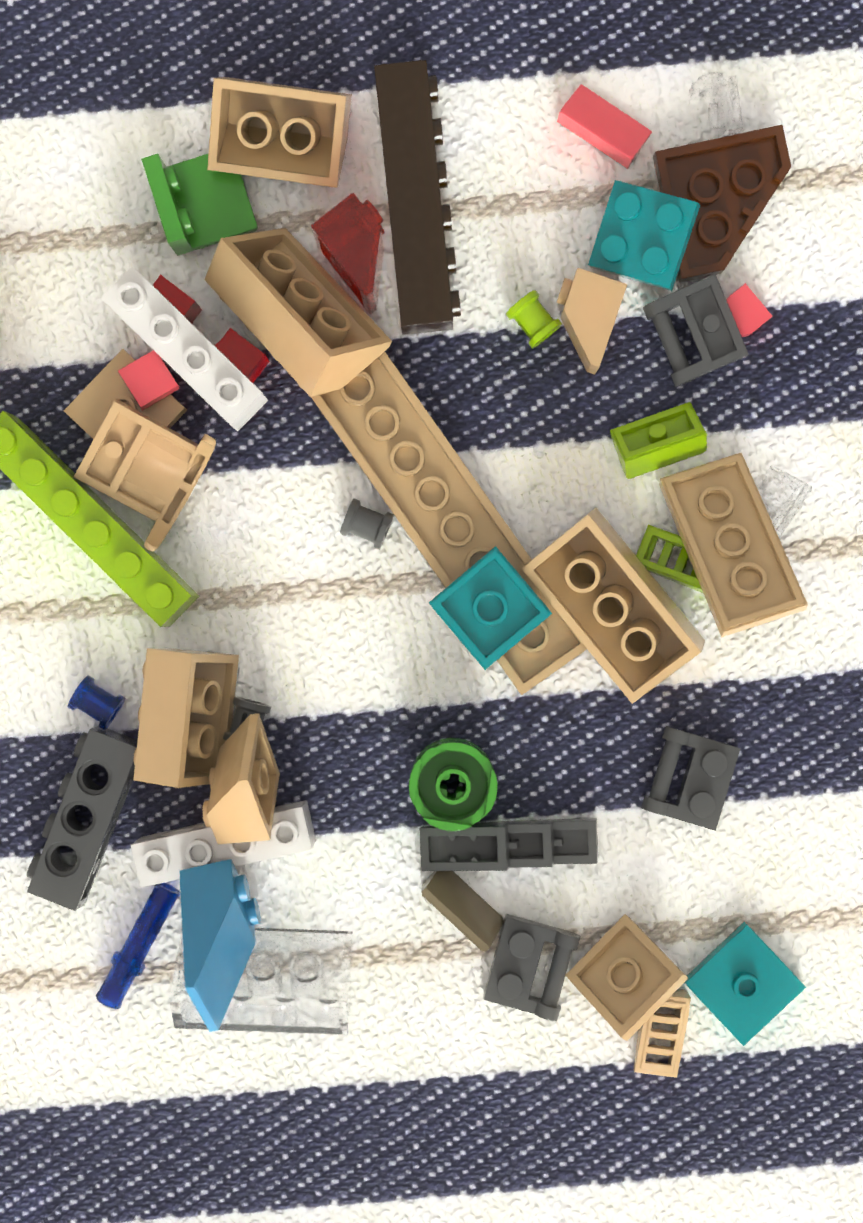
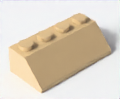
[204,228,392,397]
[521,507,705,704]

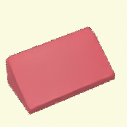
[557,84,652,169]

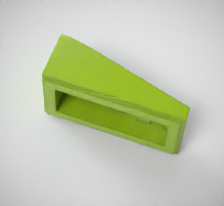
[636,524,703,593]

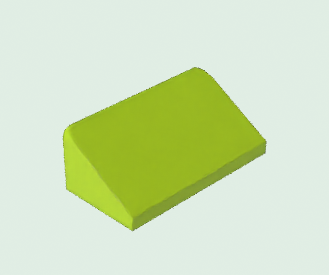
[610,402,707,479]

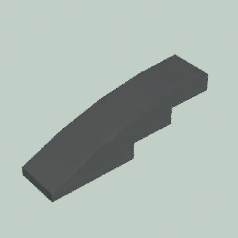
[419,818,599,871]

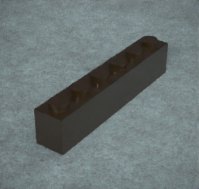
[374,60,461,335]

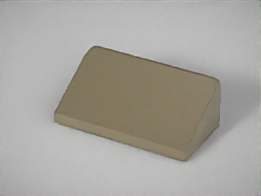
[421,871,504,952]

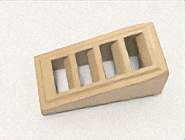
[633,989,691,1078]

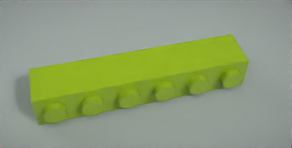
[0,411,200,627]

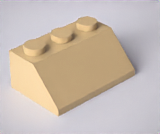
[207,77,352,188]
[134,648,239,788]

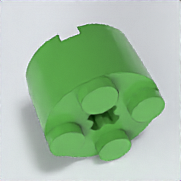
[409,738,498,831]

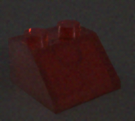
[310,193,385,315]

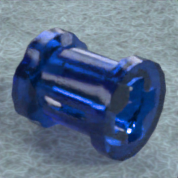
[67,675,126,730]

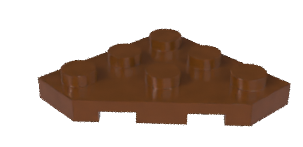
[653,124,791,283]

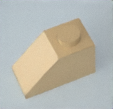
[556,268,627,374]

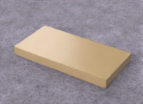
[659,452,808,637]

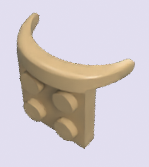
[74,399,216,552]

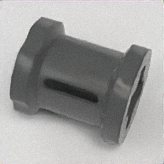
[340,498,394,550]
[223,697,272,740]

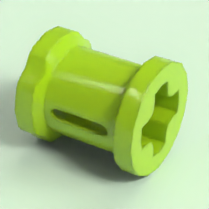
[505,290,562,349]

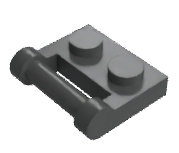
[643,274,749,387]
[641,726,741,831]
[483,914,581,1021]

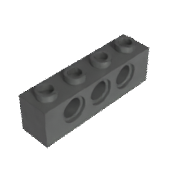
[26,726,138,911]

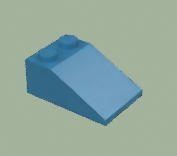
[179,859,261,1032]

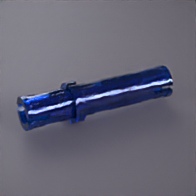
[95,882,180,1009]

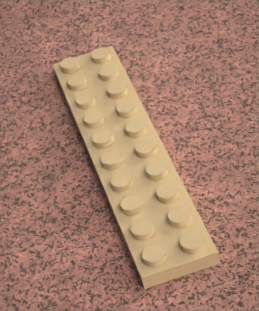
[311,351,587,695]

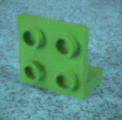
[141,153,258,256]

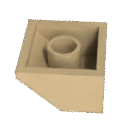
[203,713,280,845]

